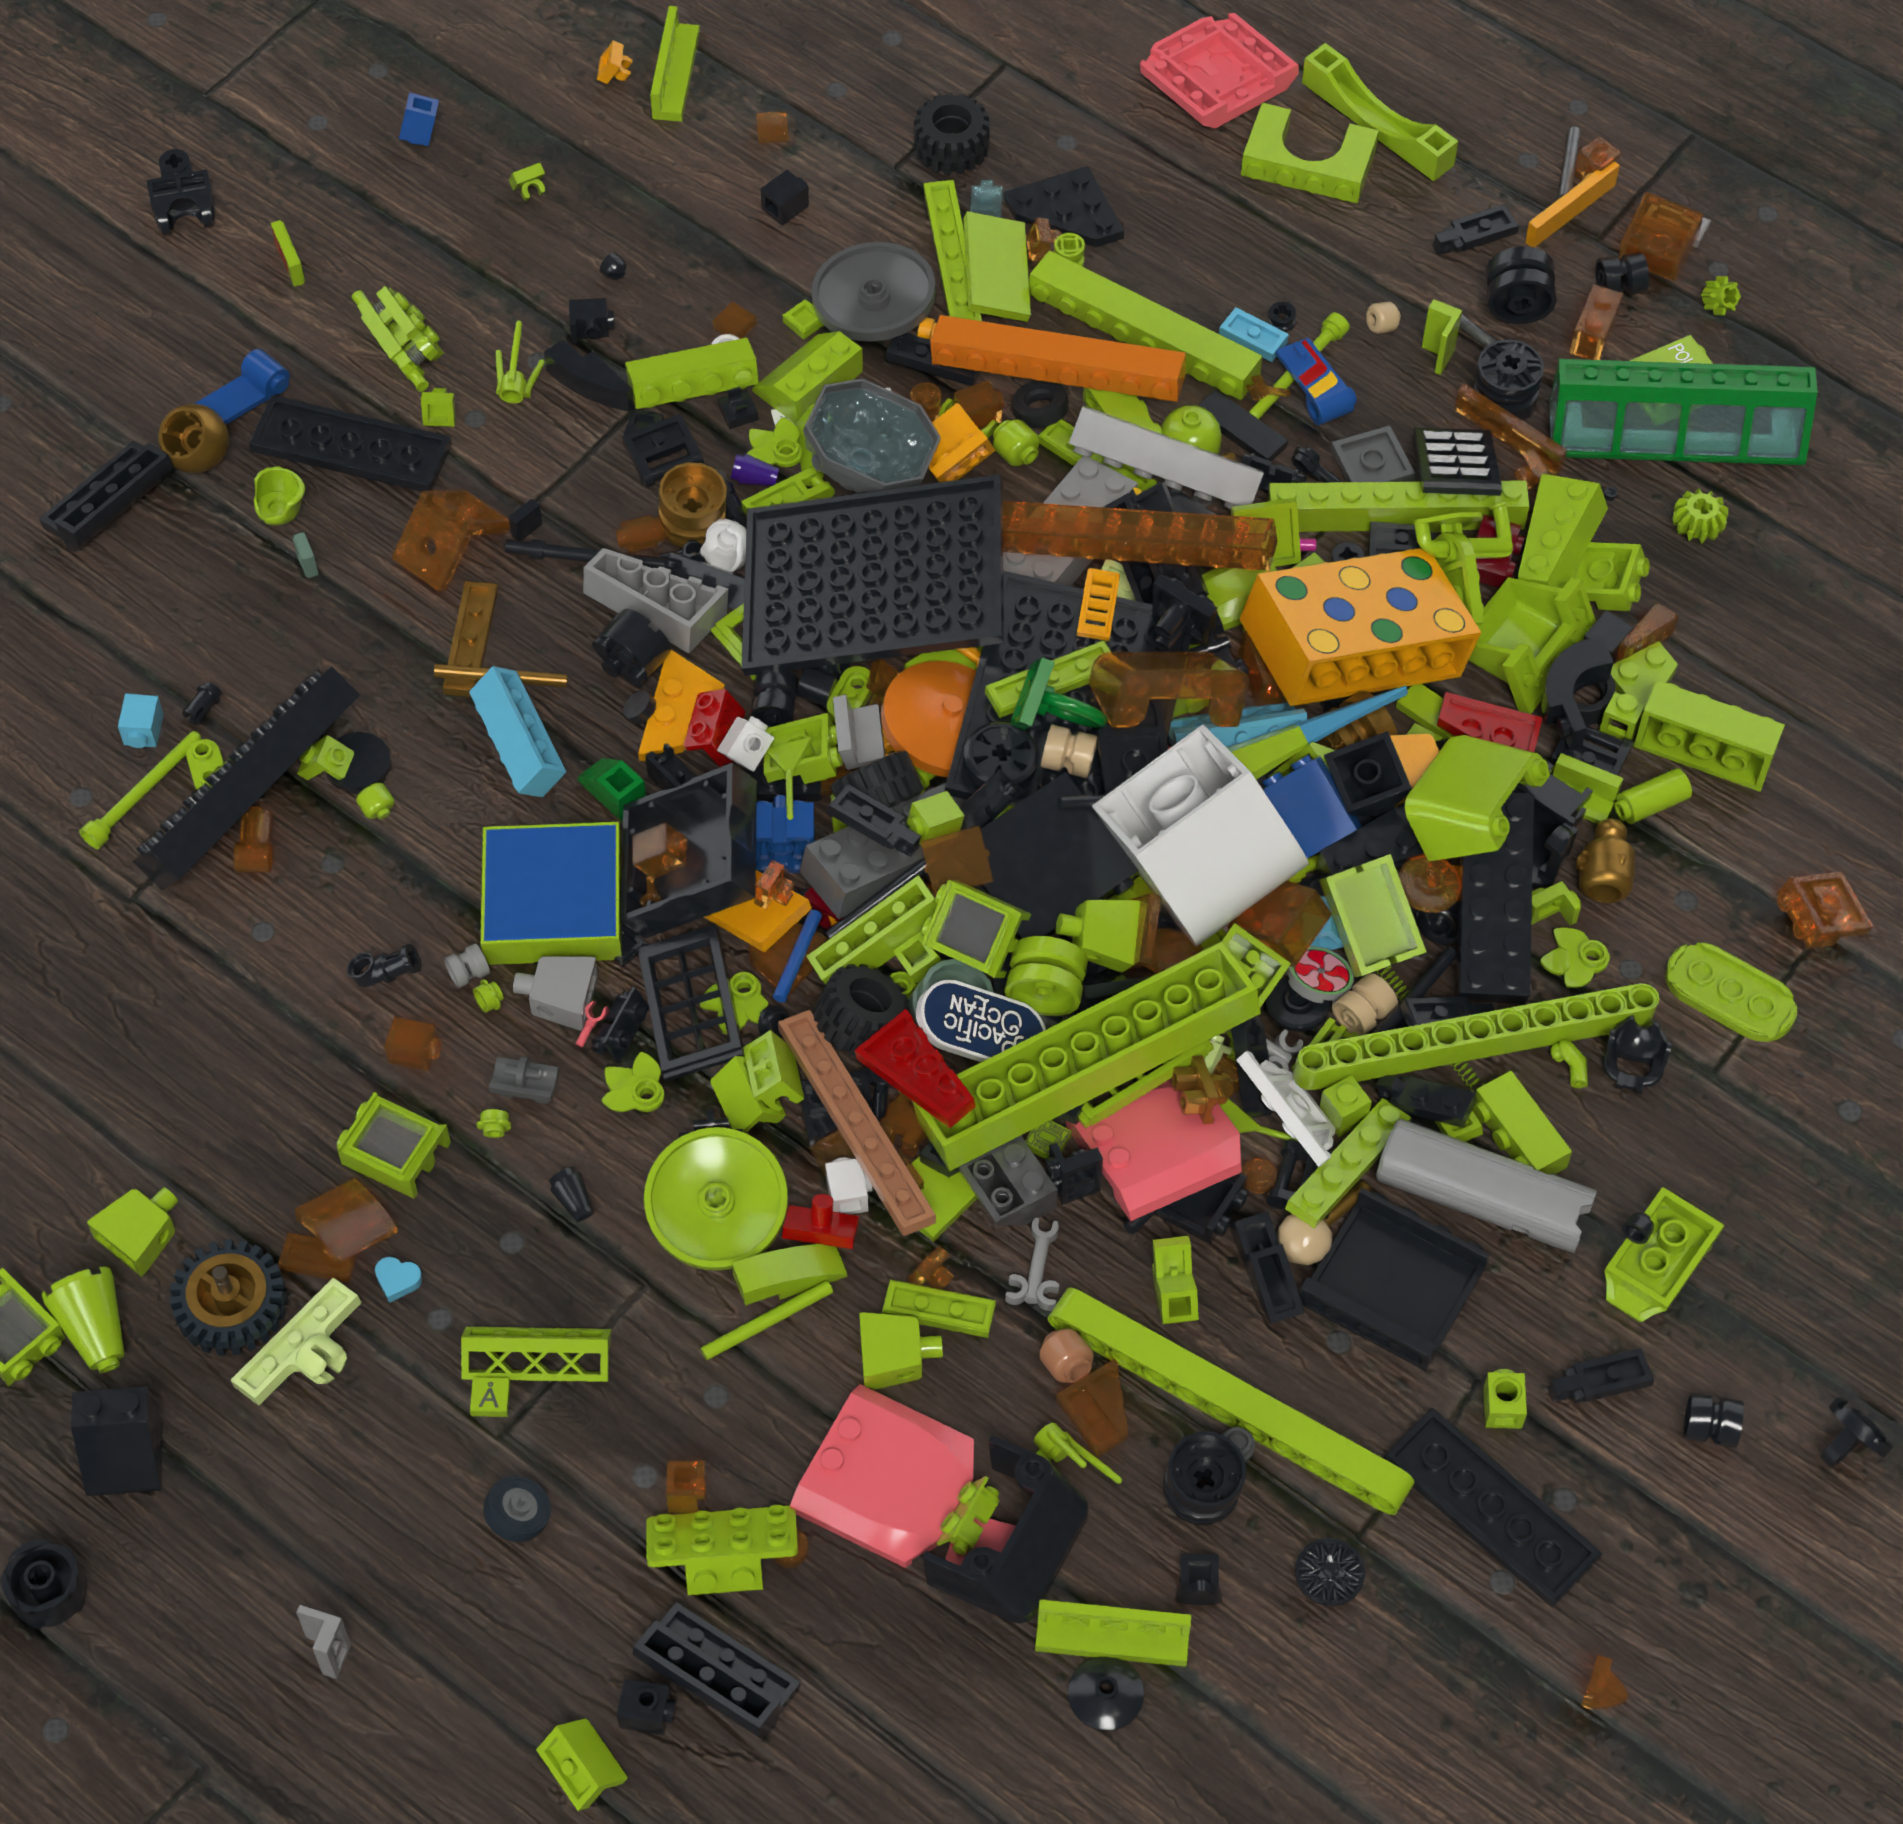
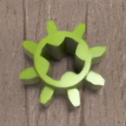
[1701,276,1741,315]

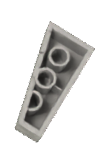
[583,548,729,653]

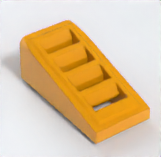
[1076,568,1120,641]

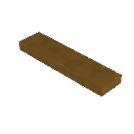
[443,581,498,697]

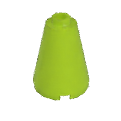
[42,1267,125,1373]

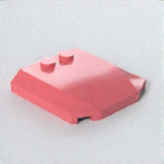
[1140,13,1299,128]
[1066,1078,1242,1221]
[790,1384,974,1568]

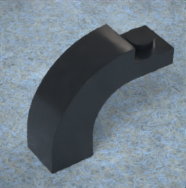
[1541,636,1614,749]

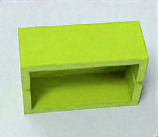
[1319,854,1426,977]

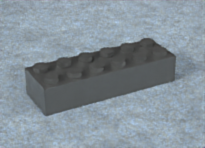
[800,783,968,919]

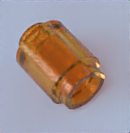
[615,515,665,553]

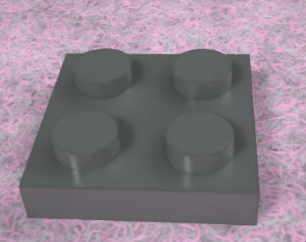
[1330,425,1415,482]

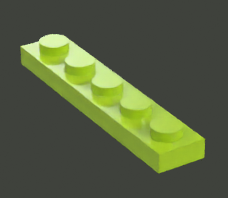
[1285,1098,1412,1229]

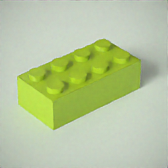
[1634,680,1785,792]

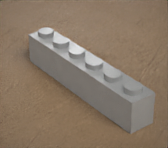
[1069,405,1264,509]

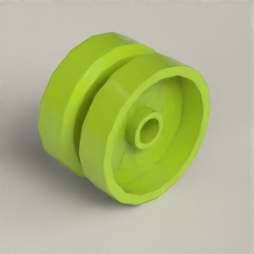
[1004,936,1088,1016]

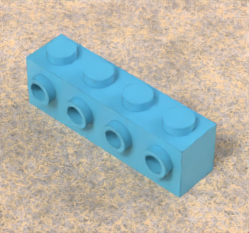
[469,666,566,798]

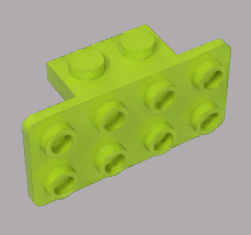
[646,1505,798,1595]

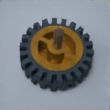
[169,1239,288,1356]

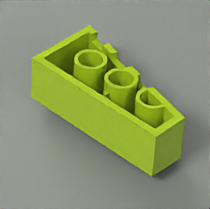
[1518,474,1608,588]

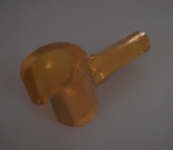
[1246,375,1291,400]
[639,876,663,907]

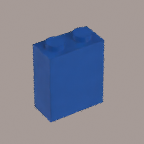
[1262,755,1362,858]

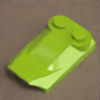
[1202,547,1277,631]
[1604,1187,1724,1322]

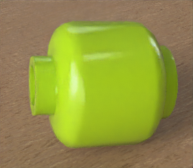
[993,419,1040,467]

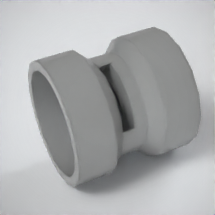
[444,943,490,989]

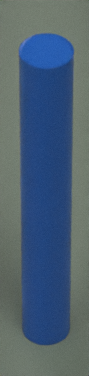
[773,910,822,1003]

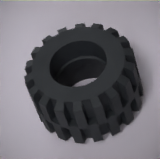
[914,93,990,175]
[830,751,924,808]
[813,964,910,1057]

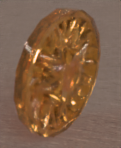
[1398,855,1461,913]

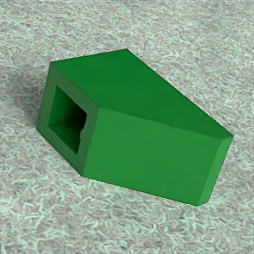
[577,758,646,822]

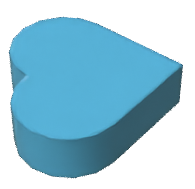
[375,1257,422,1303]

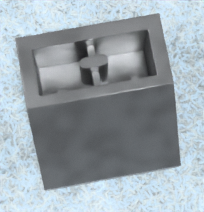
[959,1136,1057,1225]

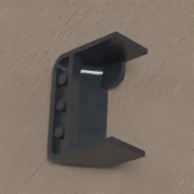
[923,1435,1088,1623]

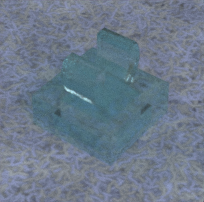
[971,180,1002,218]

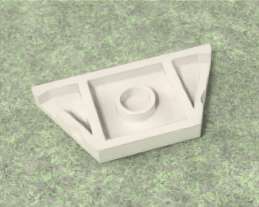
[1236,1051,1335,1167]

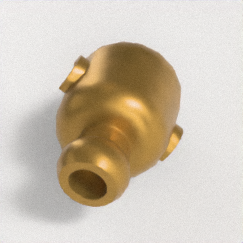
[1576,819,1636,904]

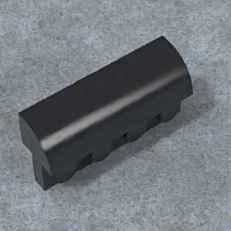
[39,441,173,552]
[1100,482,1209,604]
[632,1602,801,1739]

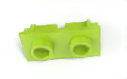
[937,1476,999,1556]

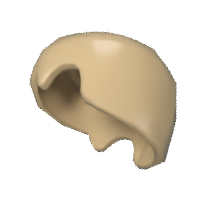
[1276,1214,1332,1266]

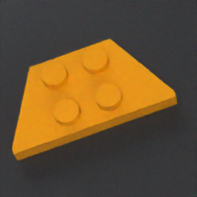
[638,650,725,761]

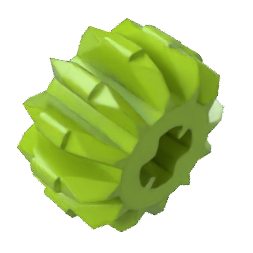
[1672,488,1728,544]

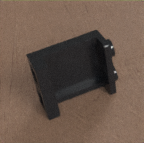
[1155,1173,1250,1245]

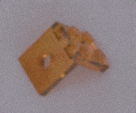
[391,490,510,591]

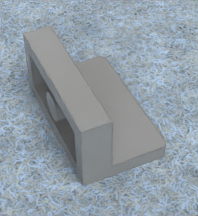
[833,695,885,770]
[296,1605,351,1679]

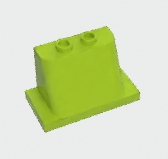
[1468,577,1596,714]

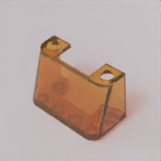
[1089,652,1249,728]

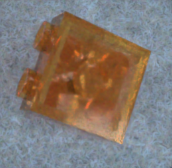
[1777,872,1874,949]

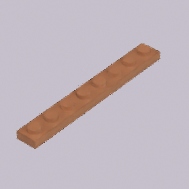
[778,1010,936,1236]

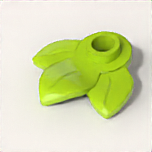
[747,417,802,467]
[1540,928,1610,988]
[700,972,769,1034]
[602,1052,664,1112]

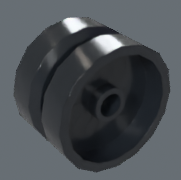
[1486,246,1557,324]

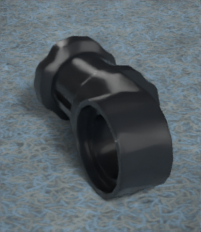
[347,944,422,987]

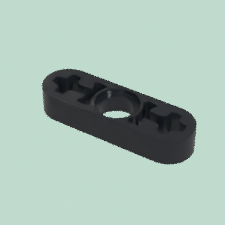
[1231,1016,1273,1118]

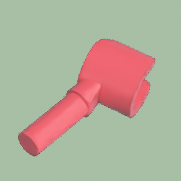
[575,1001,609,1048]

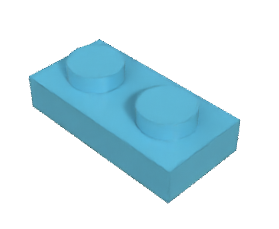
[1219,307,1289,362]

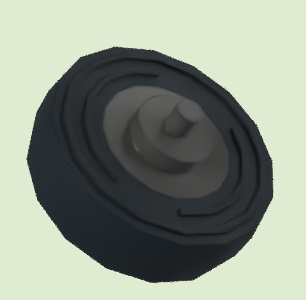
[483,1475,551,1543]

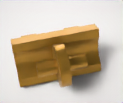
[1171,1055,1234,1124]

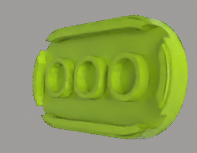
[1665,942,1797,1042]

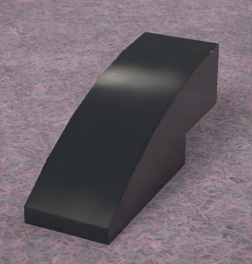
[544,339,634,412]
[1230,1212,1305,1324]

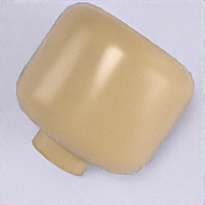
[1366,302,1401,334]

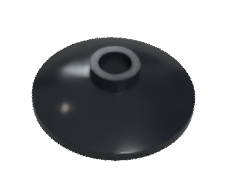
[1068,1657,1144,1731]

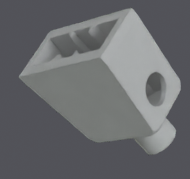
[513,957,598,1031]

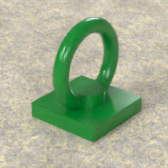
[1010,657,1108,730]

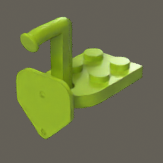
[1414,500,1513,625]

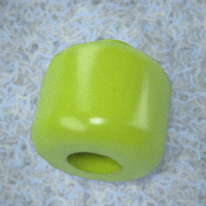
[356,783,394,820]

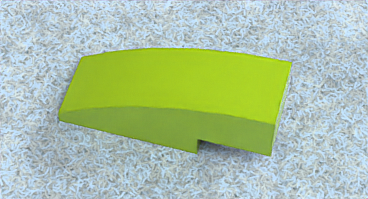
[732,1244,847,1306]

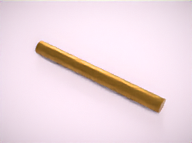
[434,664,567,687]

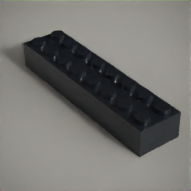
[132,666,360,890]

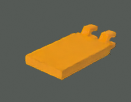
[704,870,812,953]

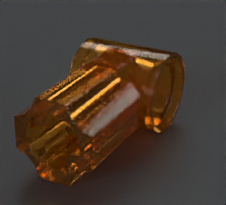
[234,807,273,873]

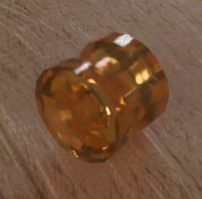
[910,382,942,422]

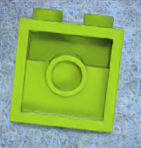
[1572,542,1650,611]
[764,713,843,784]

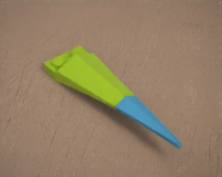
[1227,686,1408,780]

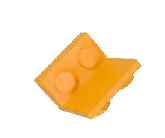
[928,403,996,483]

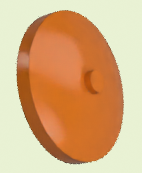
[881,661,976,777]

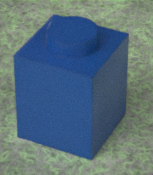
[399,92,439,146]

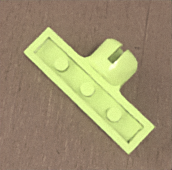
[231,1278,362,1405]

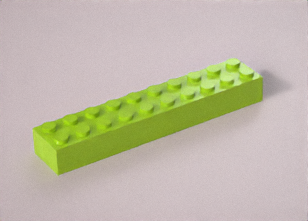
[912,941,1261,1171]

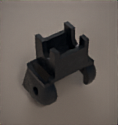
[1512,762,1593,889]

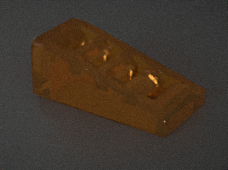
[1616,603,1679,663]

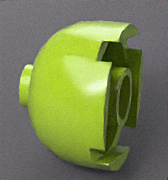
[1161,405,1222,454]

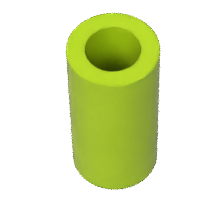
[1614,768,1692,824]

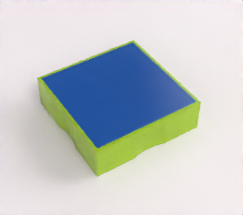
[480,822,622,965]

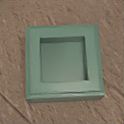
[292,532,318,579]

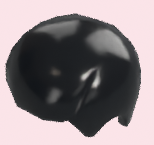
[1415,890,1458,945]

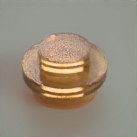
[1242,1158,1277,1193]

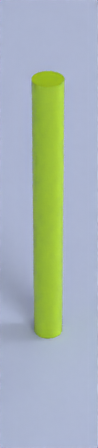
[700,1280,833,1361]

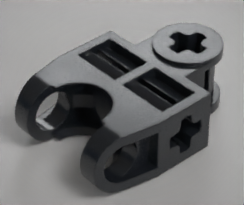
[146,149,216,236]

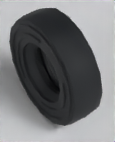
[1012,381,1069,428]

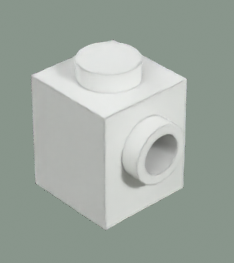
[717,716,774,772]
[825,1157,873,1214]

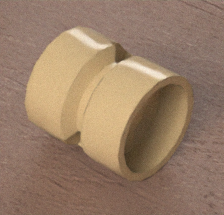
[1041,724,1098,779]
[1332,973,1398,1036]

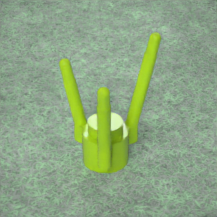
[495,321,545,404]
[1034,1423,1122,1484]

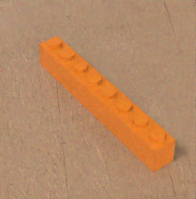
[930,315,1186,402]

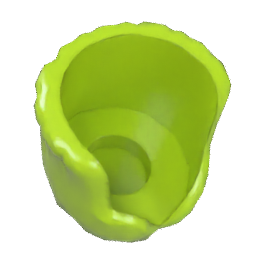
[254,466,305,526]

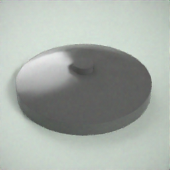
[811,242,936,342]

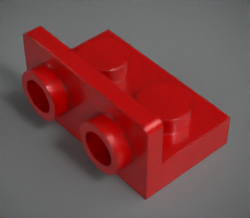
[684,689,746,767]

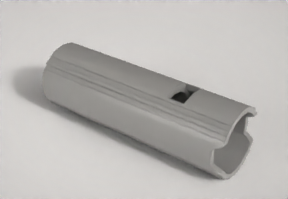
[1376,1119,1597,1254]

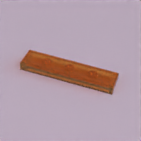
[1455,384,1567,475]

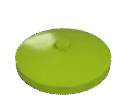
[644,1127,788,1271]

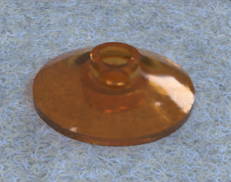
[1136,928,1203,974]

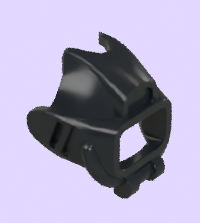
[1603,1015,1672,1094]

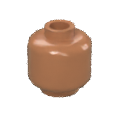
[1039,1329,1094,1383]

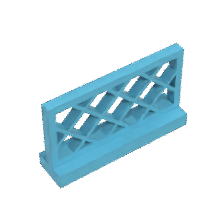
[1167,701,1307,748]

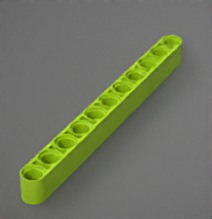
[1293,984,1660,1090]
[1048,1287,1414,1515]

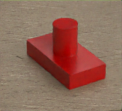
[782,1194,860,1249]

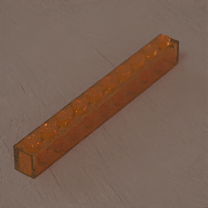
[1003,501,1278,571]

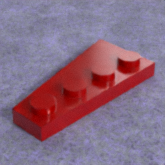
[854,1009,976,1128]

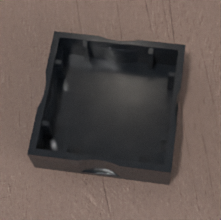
[620,763,757,939]

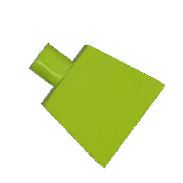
[1056,900,1140,972]
[87,1187,178,1277]
[859,1312,943,1390]

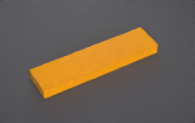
[1525,160,1620,247]

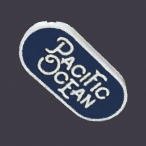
[916,980,1046,1062]

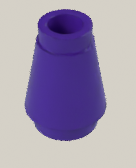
[731,453,779,486]

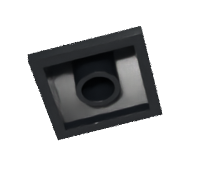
[1324,731,1412,817]

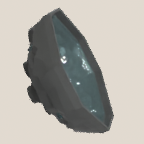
[803,378,941,494]

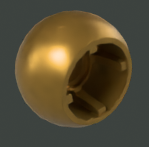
[158,404,229,473]

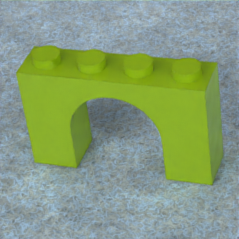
[1241,103,1379,203]

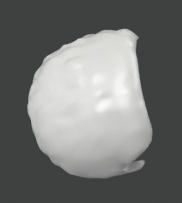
[700,519,747,572]

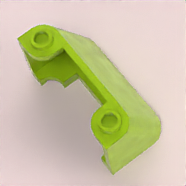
[1405,735,1551,862]

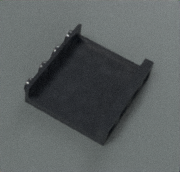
[952,772,1139,940]
[1299,1188,1490,1371]

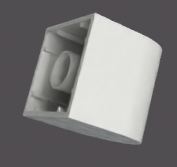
[1092,724,1309,947]

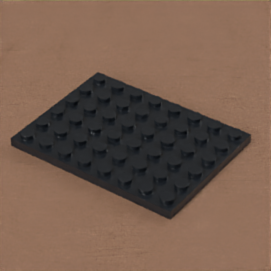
[741,474,1004,676]
[945,571,1191,818]

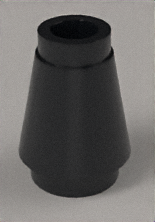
[549,1167,595,1222]

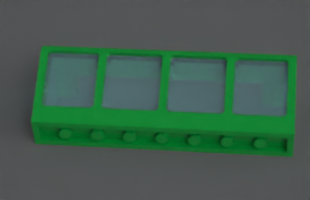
[1548,359,1818,465]

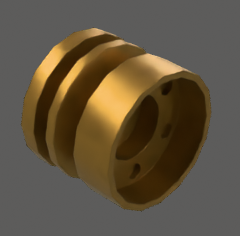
[658,462,727,548]
[1315,691,1398,750]

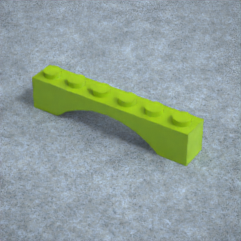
[1302,43,1458,181]

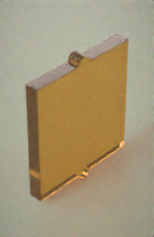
[921,826,994,897]

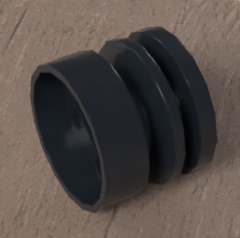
[1471,339,1544,425]
[1163,1432,1246,1525]

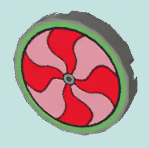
[1285,946,1354,1003]

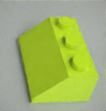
[752,331,863,424]

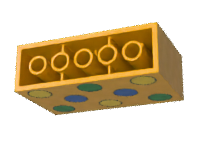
[1240,548,1481,706]

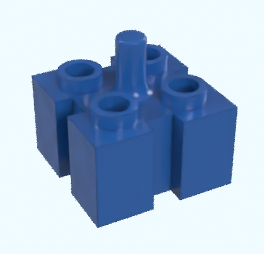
[756,795,815,873]

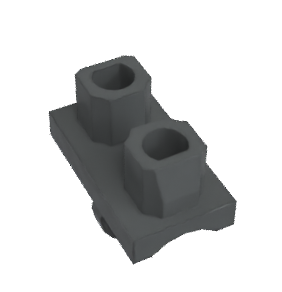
[489,1057,559,1104]

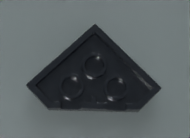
[1004,166,1124,247]

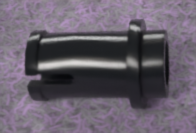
[182,682,222,725]

